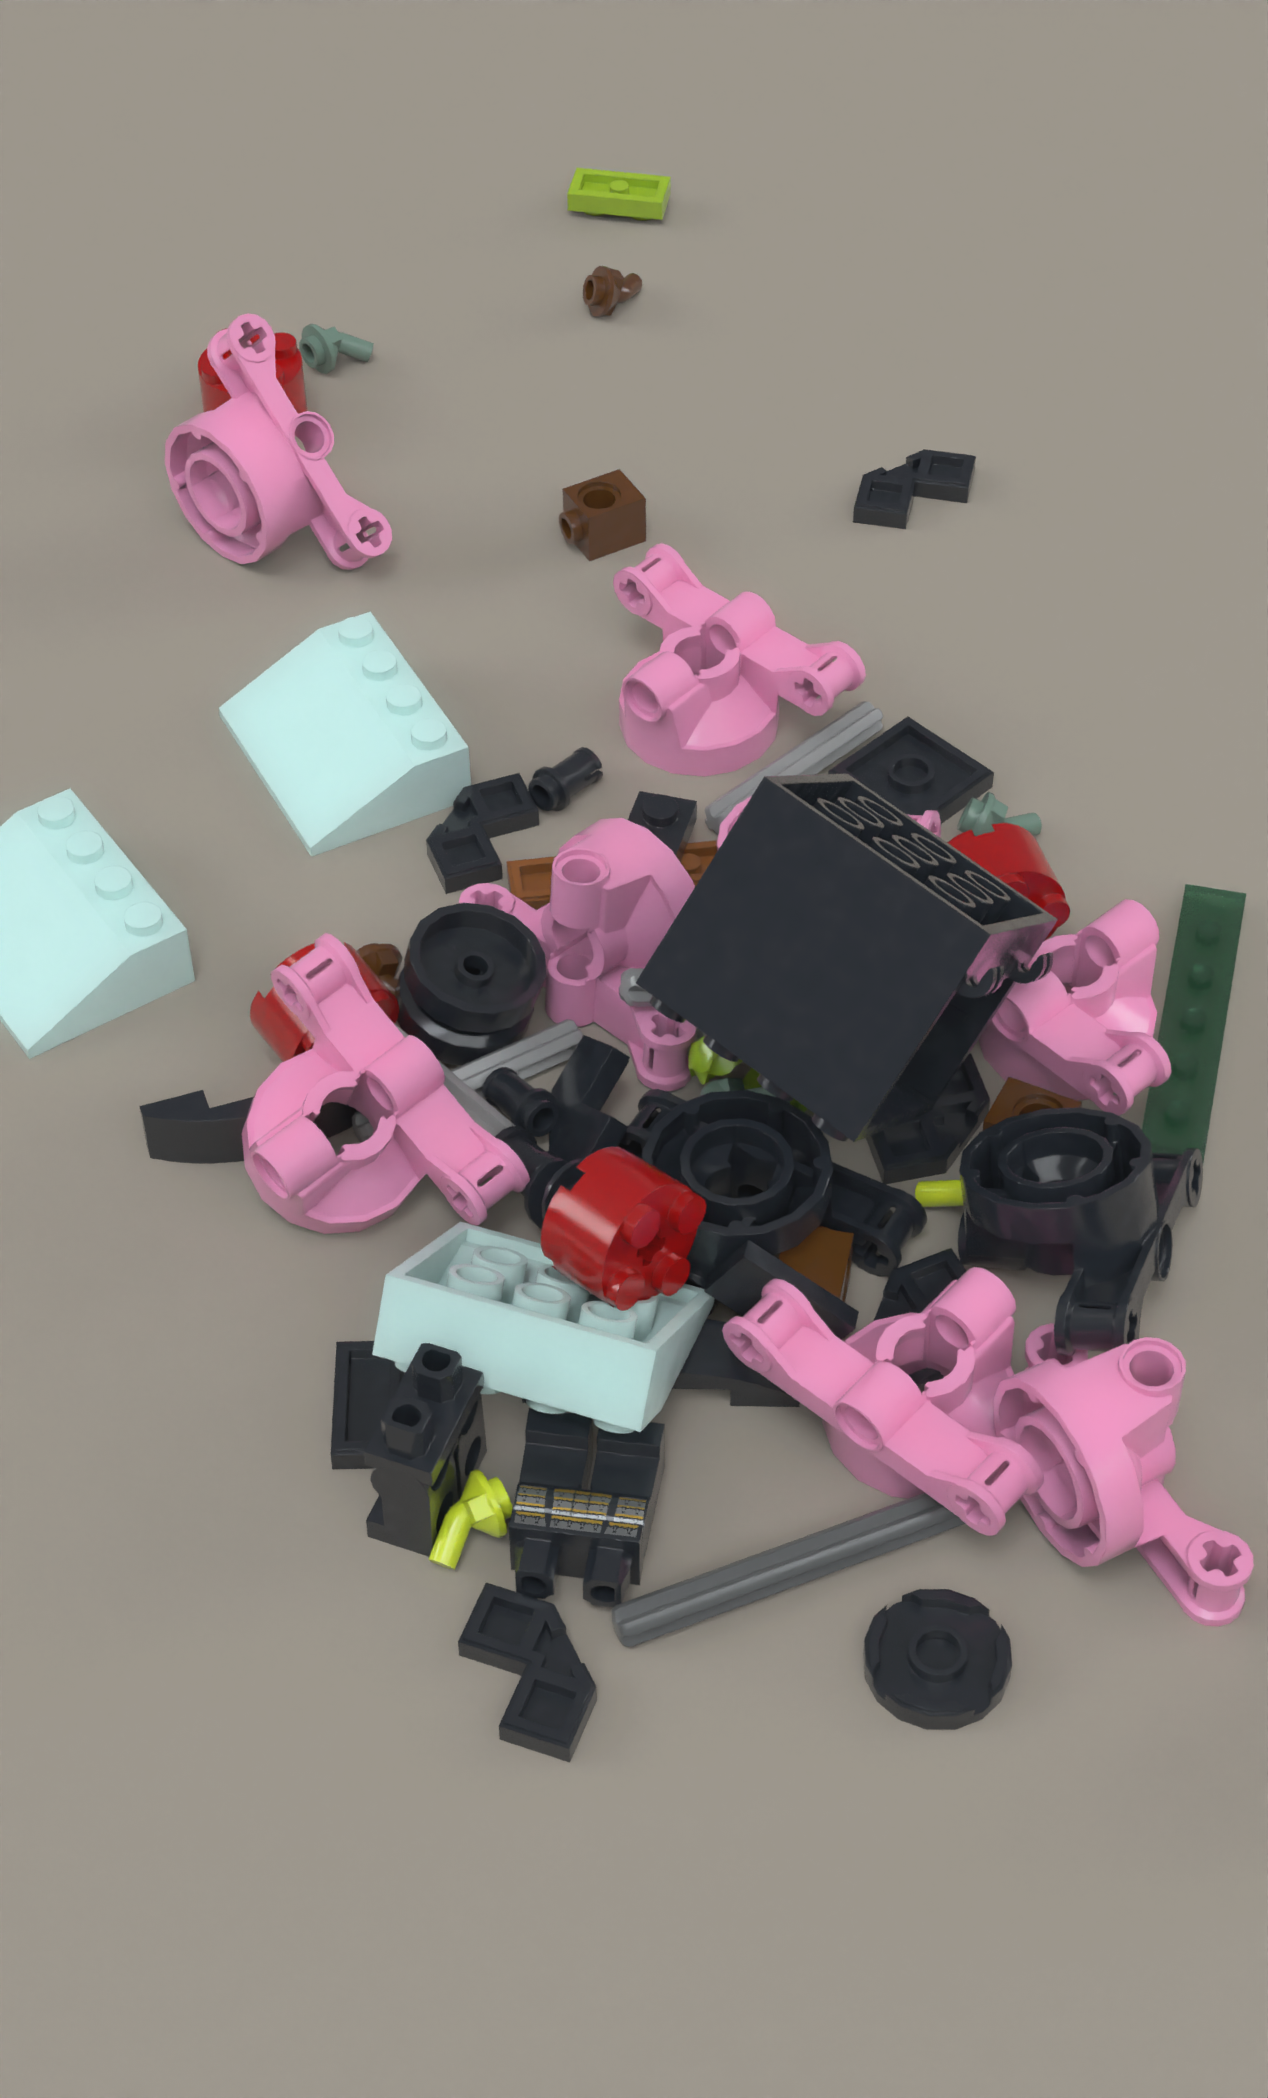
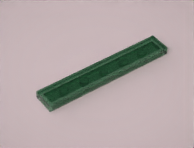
[1142,884,1246,1162]

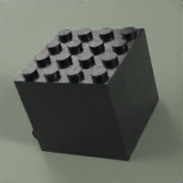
[636,774,1058,1142]

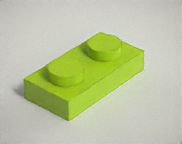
[567,167,671,221]

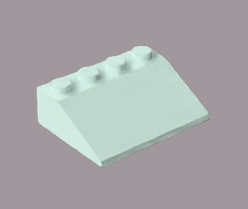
[219,611,471,857]
[0,789,195,1059]
[372,1221,715,1434]

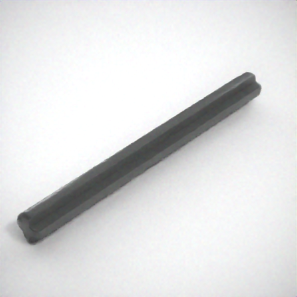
[612,1493,966,1647]

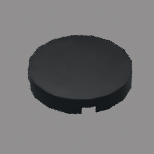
[863,1589,1012,1730]

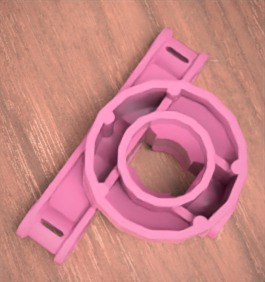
[165,313,392,570]
[613,543,866,777]
[459,818,697,1091]
[978,899,1171,1116]
[242,933,530,1234]
[722,1267,1044,1536]
[993,1323,1254,1627]

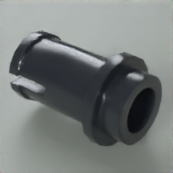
[528,747,603,811]
[482,1067,559,1137]

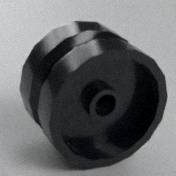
[394,903,546,1066]

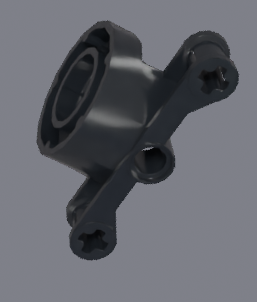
[618,1089,927,1316]
[958,1107,1203,1356]

